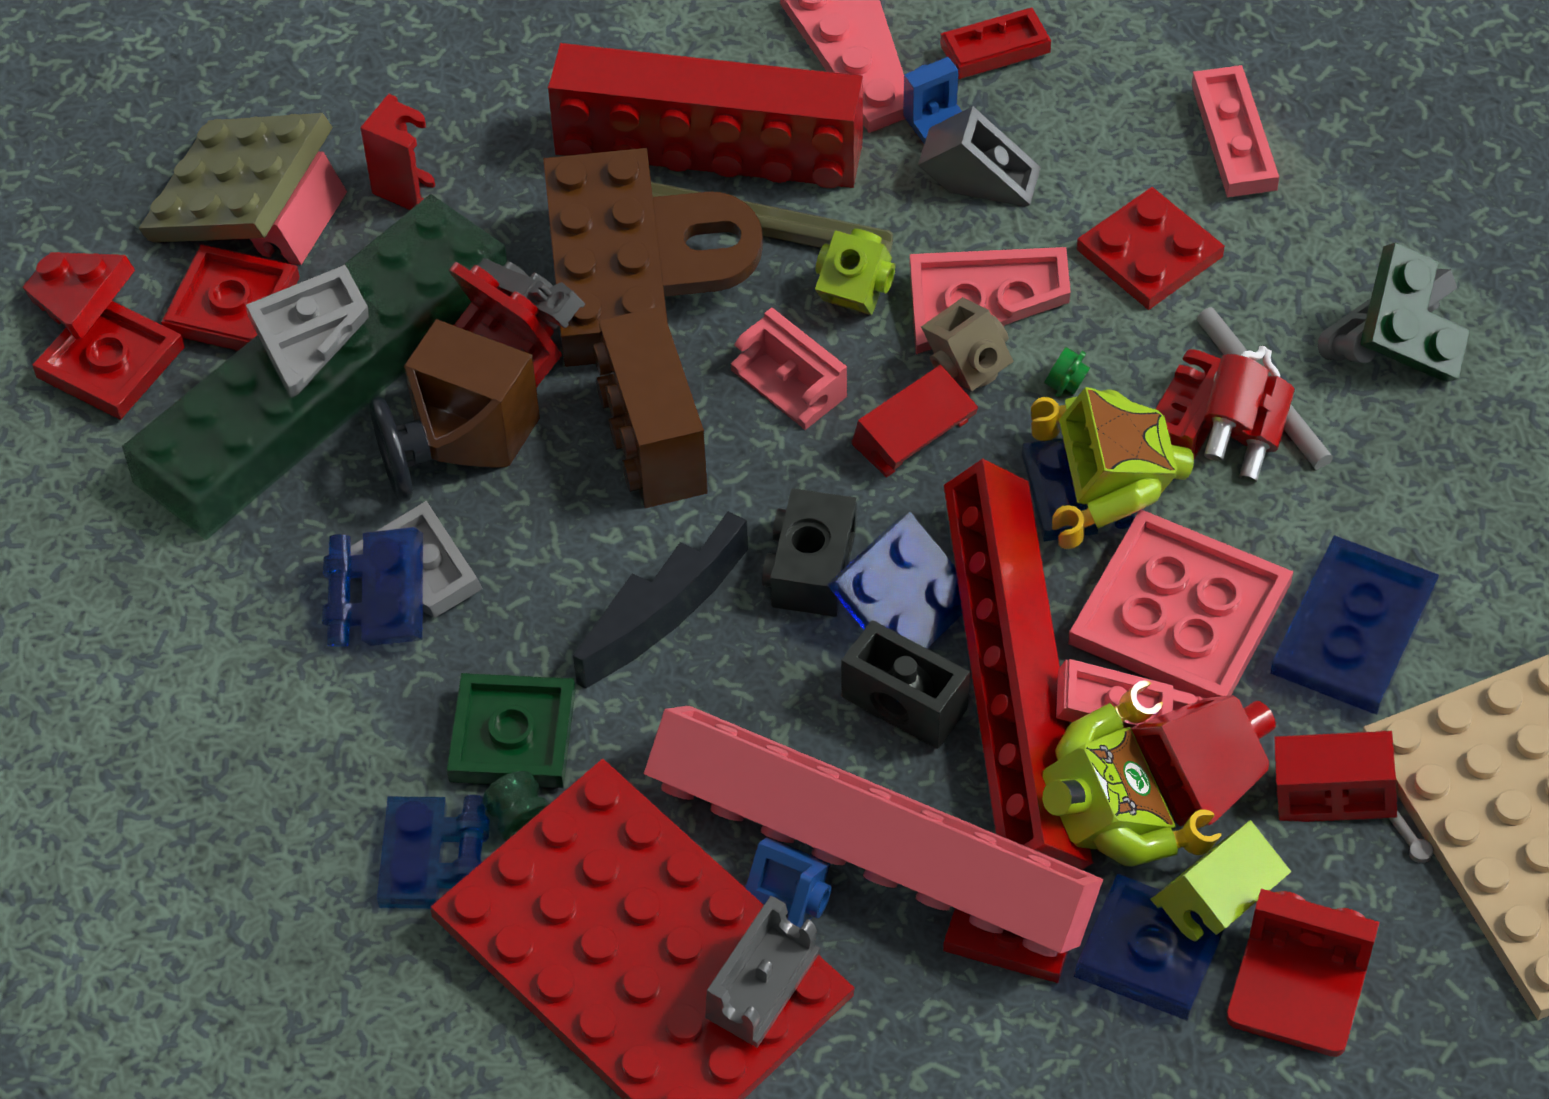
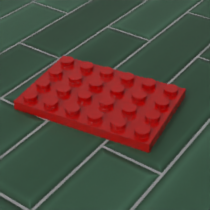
[431,758,855,1099]

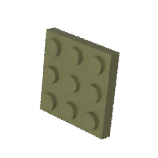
[139,113,333,242]

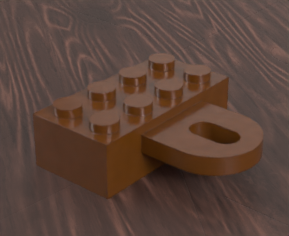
[543,148,763,367]

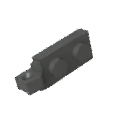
[478,258,585,329]

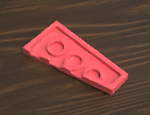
[780,0,905,133]

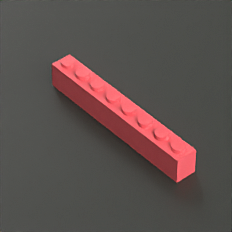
[644,706,1103,957]

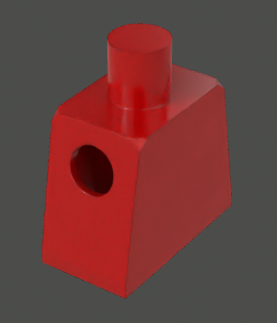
[1131,695,1276,826]

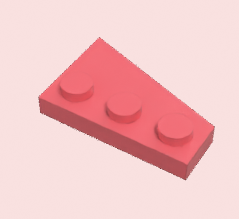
[909,247,1071,354]

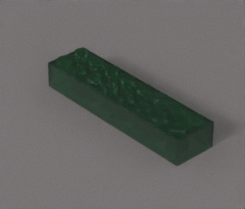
[122,194,507,540]

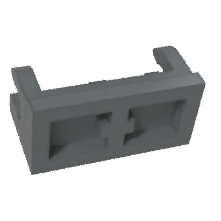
[705,896,820,1048]

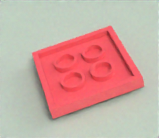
[1068,510,1293,698]

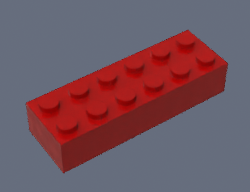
[548,43,863,188]

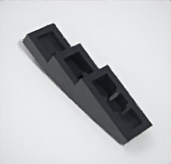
[573,511,748,689]

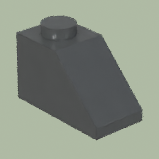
[918,106,1041,207]

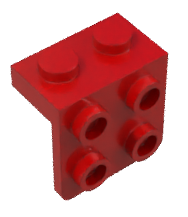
[448,262,562,388]
[1226,888,1380,1057]

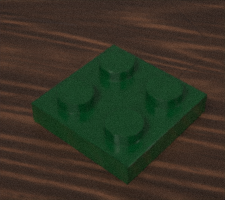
[447,673,576,788]

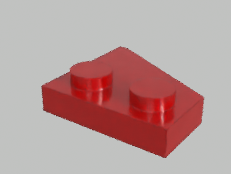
[23,252,135,339]

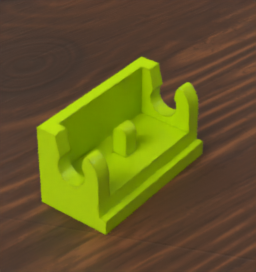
[1151,820,1291,941]

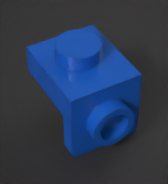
[903,57,962,144]
[745,837,832,928]

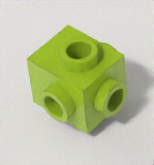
[815,228,895,315]

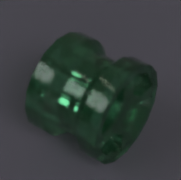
[482,771,550,842]

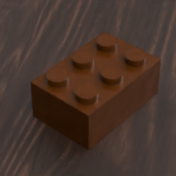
[592,306,708,508]

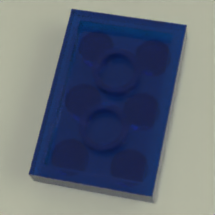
[1270,535,1439,715]

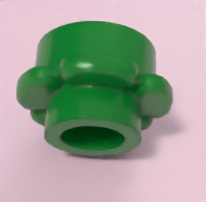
[1044,347,1091,397]

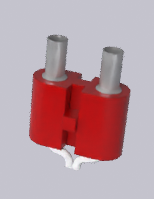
[1204,346,1295,482]

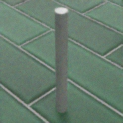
[1197,307,1333,470]

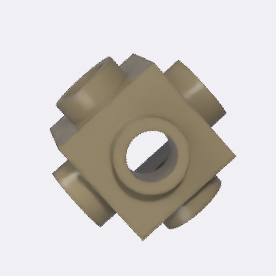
[921,297,1014,391]

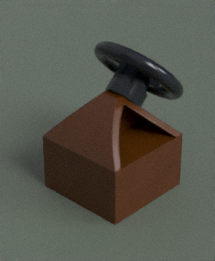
[369,319,540,502]

